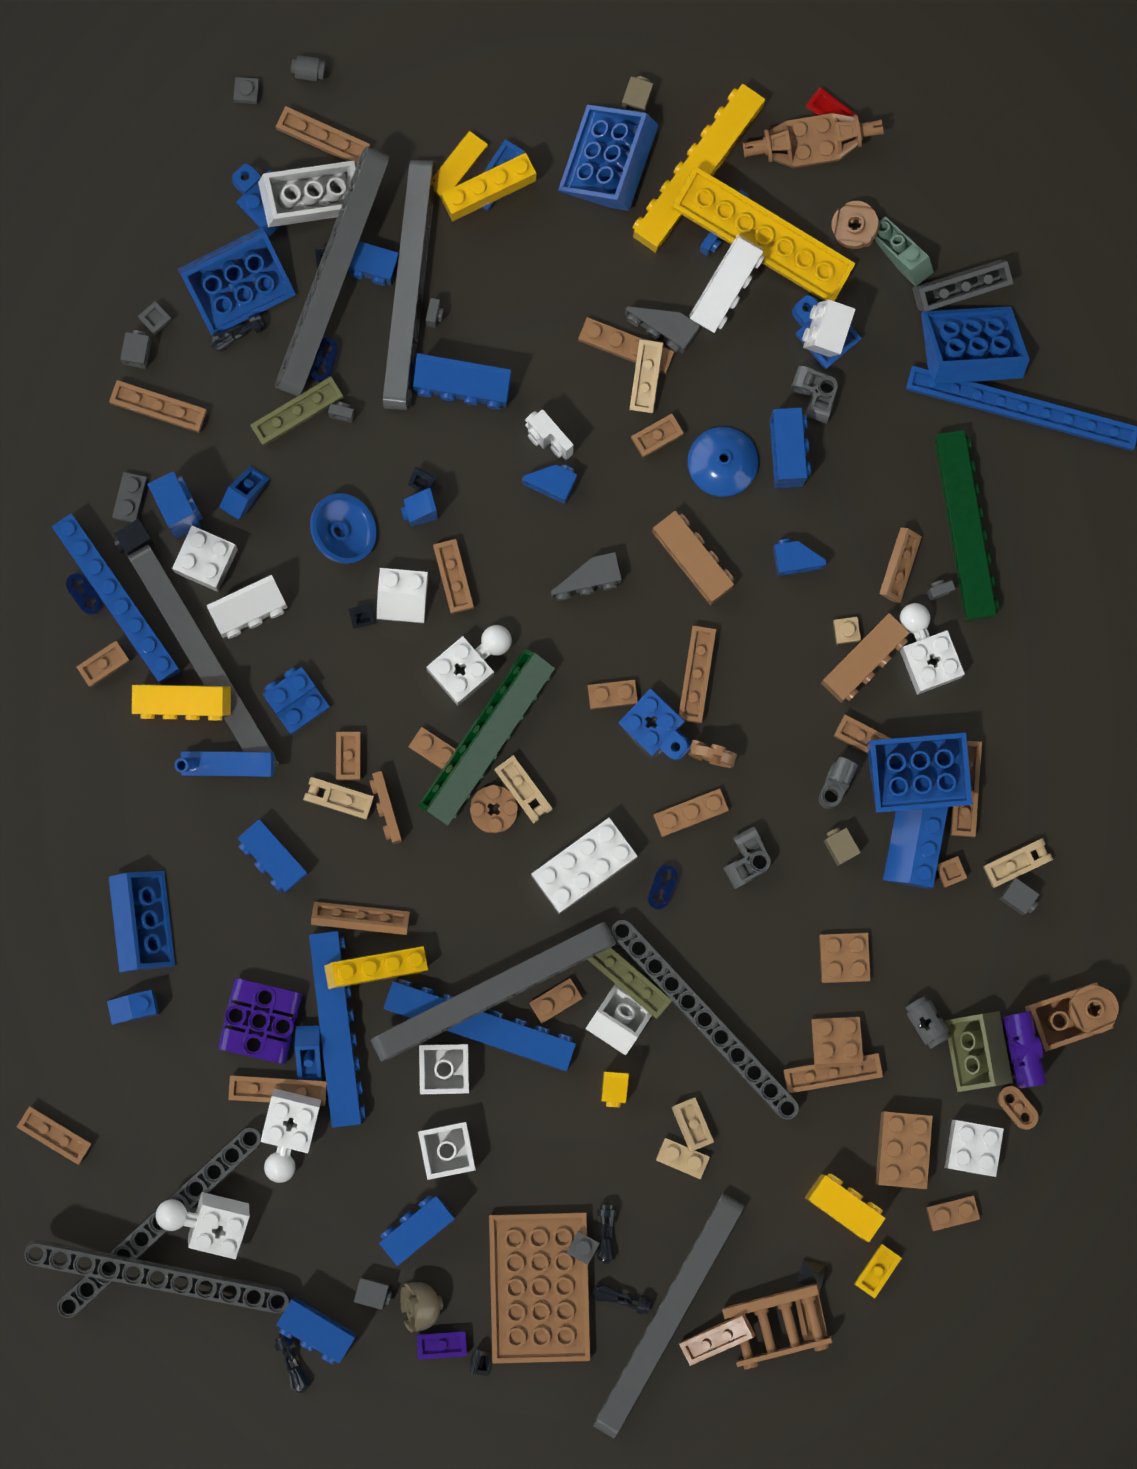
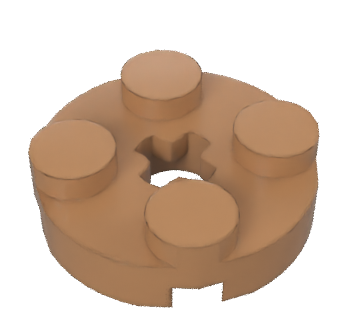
[832,201,879,249]
[688,740,737,768]
[470,785,518,833]
[1069,985,1119,1034]

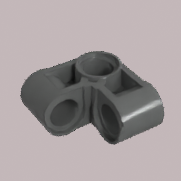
[791,366,838,424]
[818,757,858,809]
[723,826,771,889]

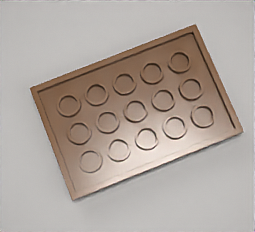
[489,1213,590,1364]

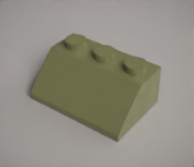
[945,1011,1013,1092]

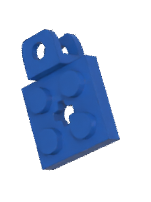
[232,164,280,237]
[792,295,862,370]
[619,688,691,760]

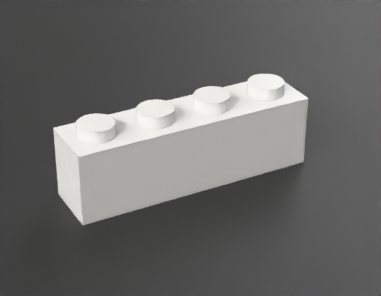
[690,234,764,333]

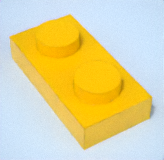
[854,1244,902,1298]

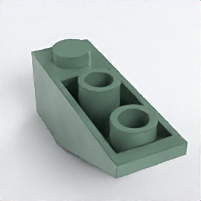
[874,217,934,286]

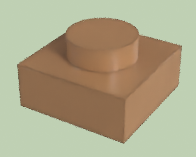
[937,856,967,888]

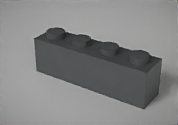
[912,260,1013,312]

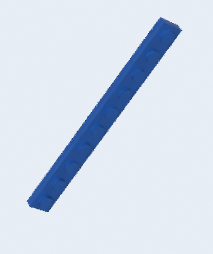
[905,366,1137,451]

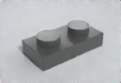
[112,472,147,523]

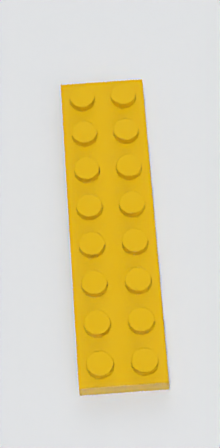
[671,166,855,301]

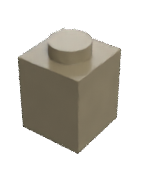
[621,76,653,113]
[824,827,861,866]

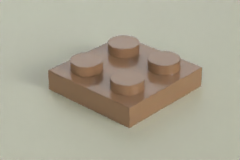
[819,933,870,983]
[811,1017,863,1068]

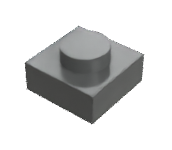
[233,77,259,104]
[426,298,444,328]
[138,301,172,336]
[328,402,355,423]
[927,579,955,601]
[567,1231,599,1265]

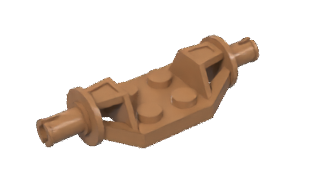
[742,113,884,168]

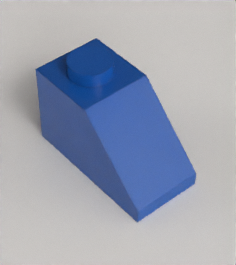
[522,464,577,504]
[219,466,270,520]
[401,488,438,527]
[773,539,826,576]
[107,990,160,1025]
[295,1026,322,1081]

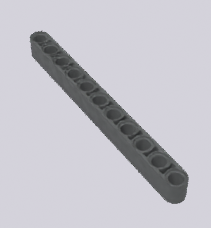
[275,146,389,396]
[383,160,437,410]
[128,544,279,767]
[611,920,799,1120]
[370,922,616,1062]
[57,1128,262,1318]
[593,1193,745,1438]
[25,1240,289,1313]

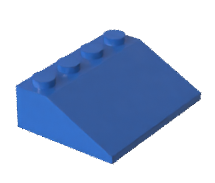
[558,104,658,211]
[178,227,296,336]
[921,307,1030,384]
[867,733,973,813]

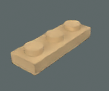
[629,339,664,413]

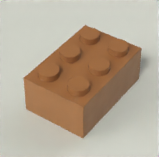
[1025,983,1113,1052]
[875,1112,933,1189]

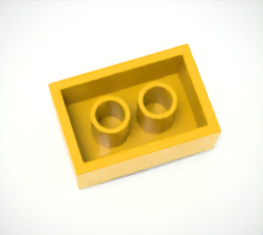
[805,1173,886,1242]

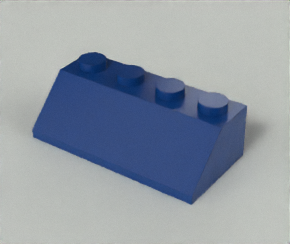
[413,353,511,410]
[883,807,948,890]
[109,871,175,972]

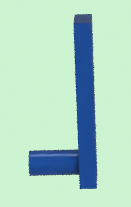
[175,751,275,777]

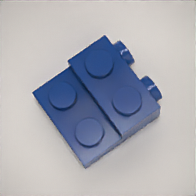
[262,667,330,735]

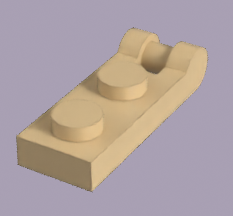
[494,755,553,824]
[303,777,374,820]
[983,838,1053,888]

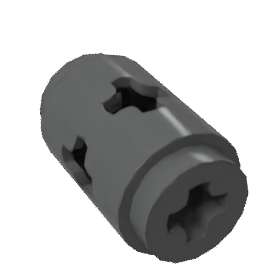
[906,995,951,1049]

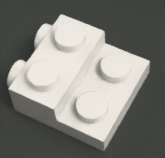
[525,409,574,460]

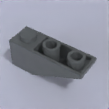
[625,306,700,354]
[551,552,621,601]

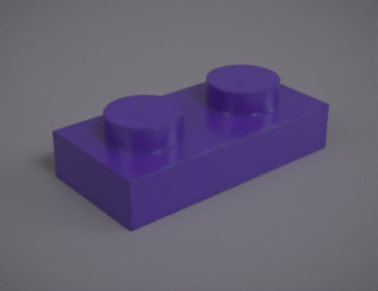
[417,1331,467,1360]

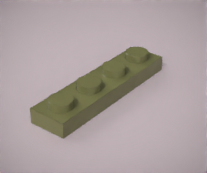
[250,377,344,446]
[587,948,672,1020]

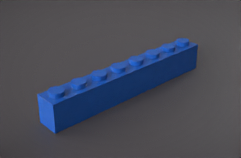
[52,513,181,685]
[309,931,366,1128]
[383,979,576,1071]

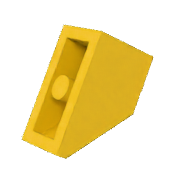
[601,1072,629,1108]

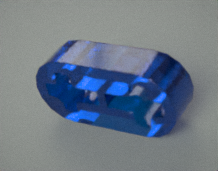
[310,337,337,383]
[66,574,102,615]
[647,865,678,910]

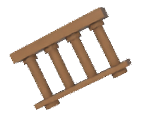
[722,1283,833,1370]

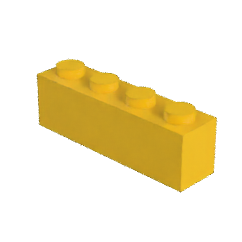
[441,153,536,222]
[132,684,231,720]
[324,946,428,989]

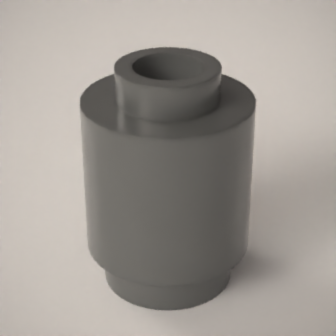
[291,55,325,81]

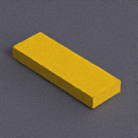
[431,131,488,198]

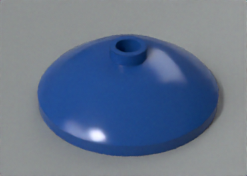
[688,427,758,497]
[310,493,376,564]

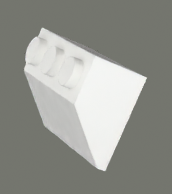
[206,575,287,639]

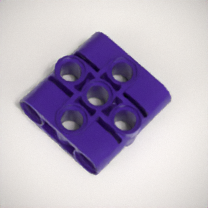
[217,978,303,1065]
[1003,1011,1047,1088]

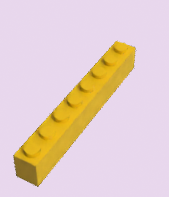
[633,84,765,253]

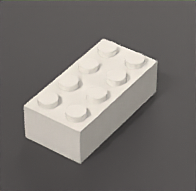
[258,161,356,227]
[531,818,637,914]

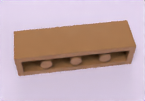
[652,511,734,606]
[821,613,909,703]

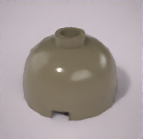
[400,1282,443,1332]

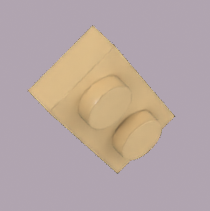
[672,1098,714,1152]
[656,1138,710,1179]

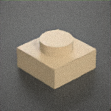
[833,617,861,645]

